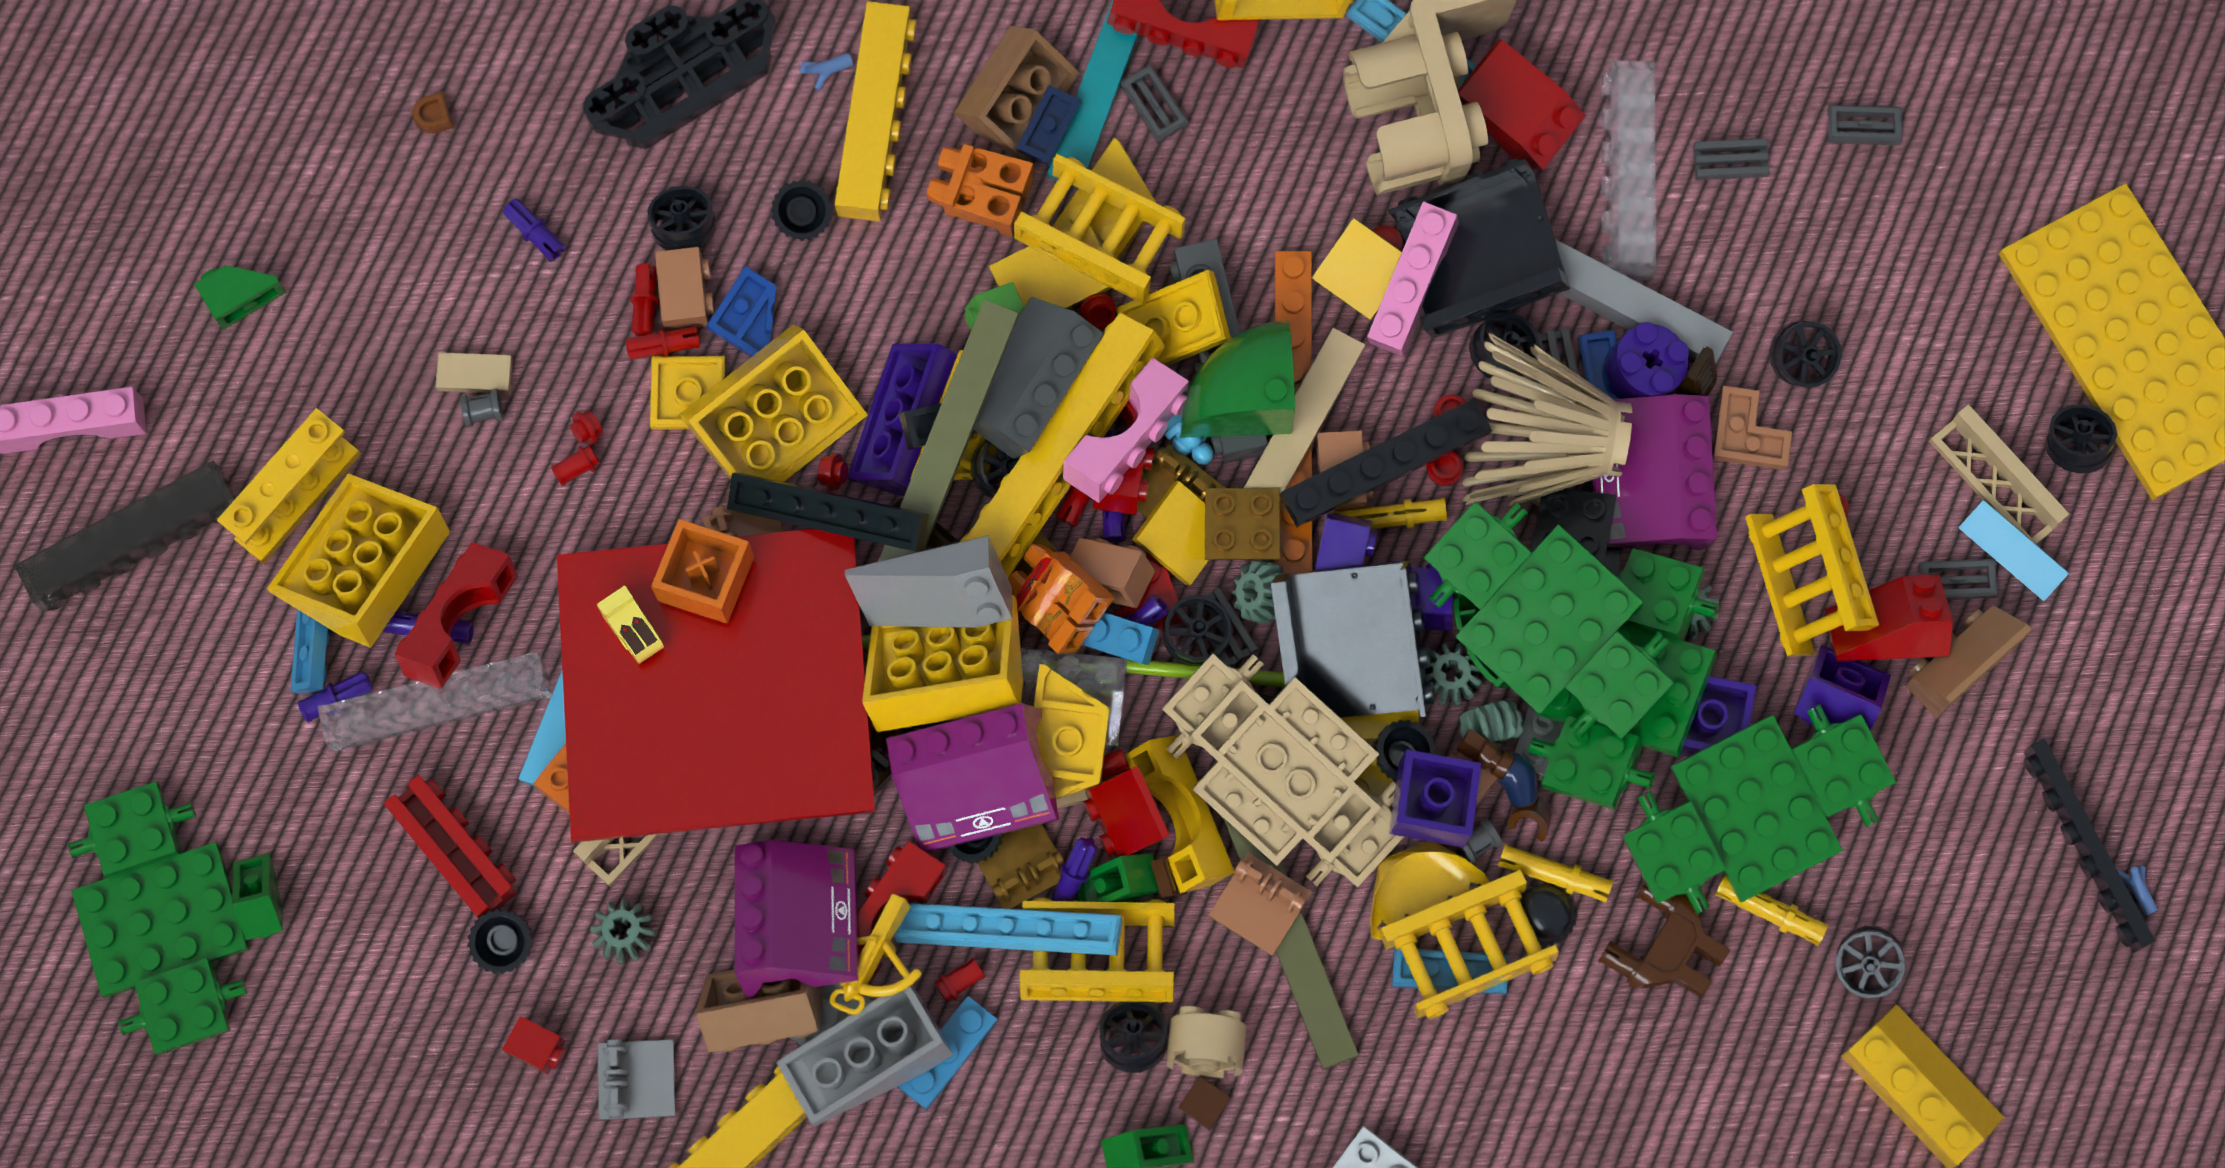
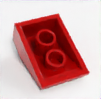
[1458,39,1586,170]
[1824,574,1953,662]
[1083,766,1170,859]

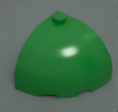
[1180,320,1295,438]

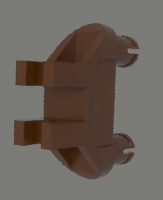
[1598,882,1731,998]

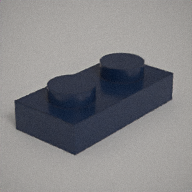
[1016,85,1082,167]

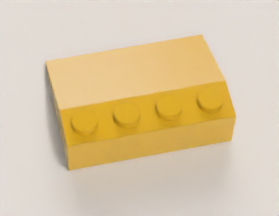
[679,324,868,482]
[267,473,450,648]
[862,595,1023,732]

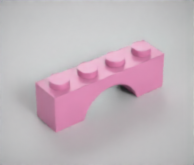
[1367,202,1459,357]
[1063,358,1189,503]
[0,387,146,454]

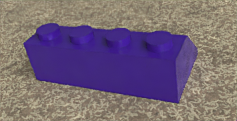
[847,343,958,496]

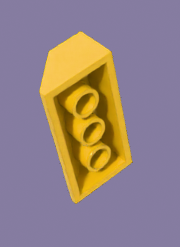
[1841,1004,2005,1168]

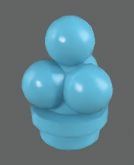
[1165,414,1214,465]

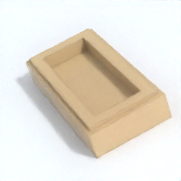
[435,352,513,394]

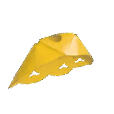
[1370,841,1489,940]

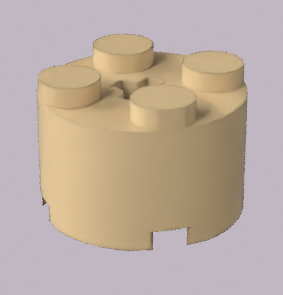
[1166,1006,1247,1078]

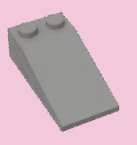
[845,536,1012,627]
[776,985,954,1127]

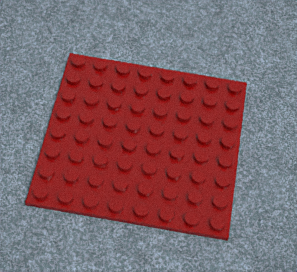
[557,529,875,843]

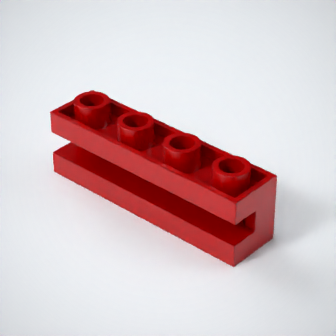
[383,774,518,919]

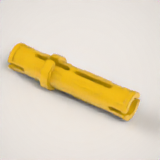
[1334,498,1447,530]
[1498,843,1614,903]
[1715,875,1829,946]

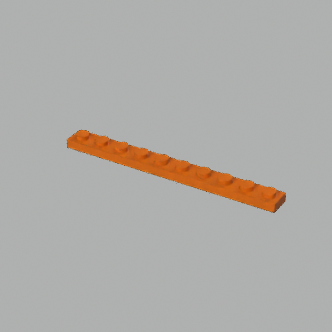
[1275,251,1312,574]

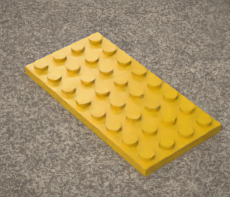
[1999,183,2225,501]

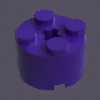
[1604,322,1689,399]

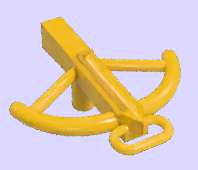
[830,894,921,1015]

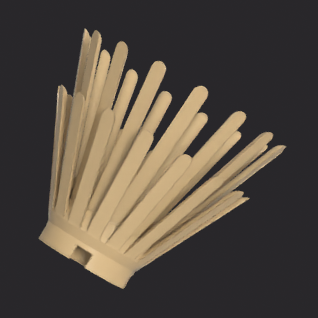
[1462,333,1632,506]

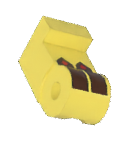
[597,586,664,664]

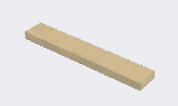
[1244,328,1366,500]

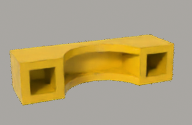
[1125,735,1235,893]

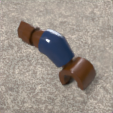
[1457,729,1552,841]

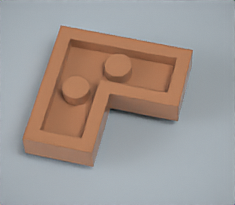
[1713,386,1792,471]

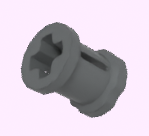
[460,389,504,427]
[1456,818,1503,864]

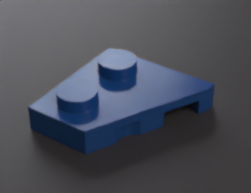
[706,266,776,357]

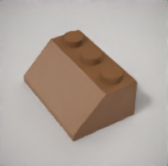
[954,26,1080,160]
[1906,605,2032,719]
[696,969,823,1053]

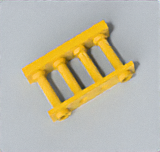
[1014,154,1186,304]
[217,408,361,564]
[1745,484,1879,656]
[1380,869,1559,1019]
[1020,898,1175,1002]

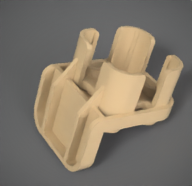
[1343,0,1517,196]

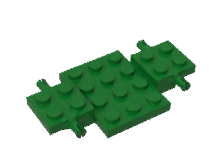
[1424,501,1674,739]
[1528,548,1720,810]
[1621,704,1896,914]
[68,781,250,1056]

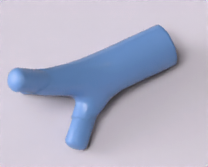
[799,53,853,90]
[2117,866,2158,916]

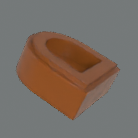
[412,91,454,134]

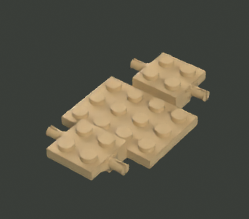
[1162,653,1404,888]

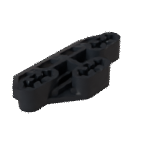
[583,0,776,150]

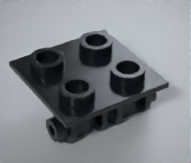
[1531,487,1617,565]

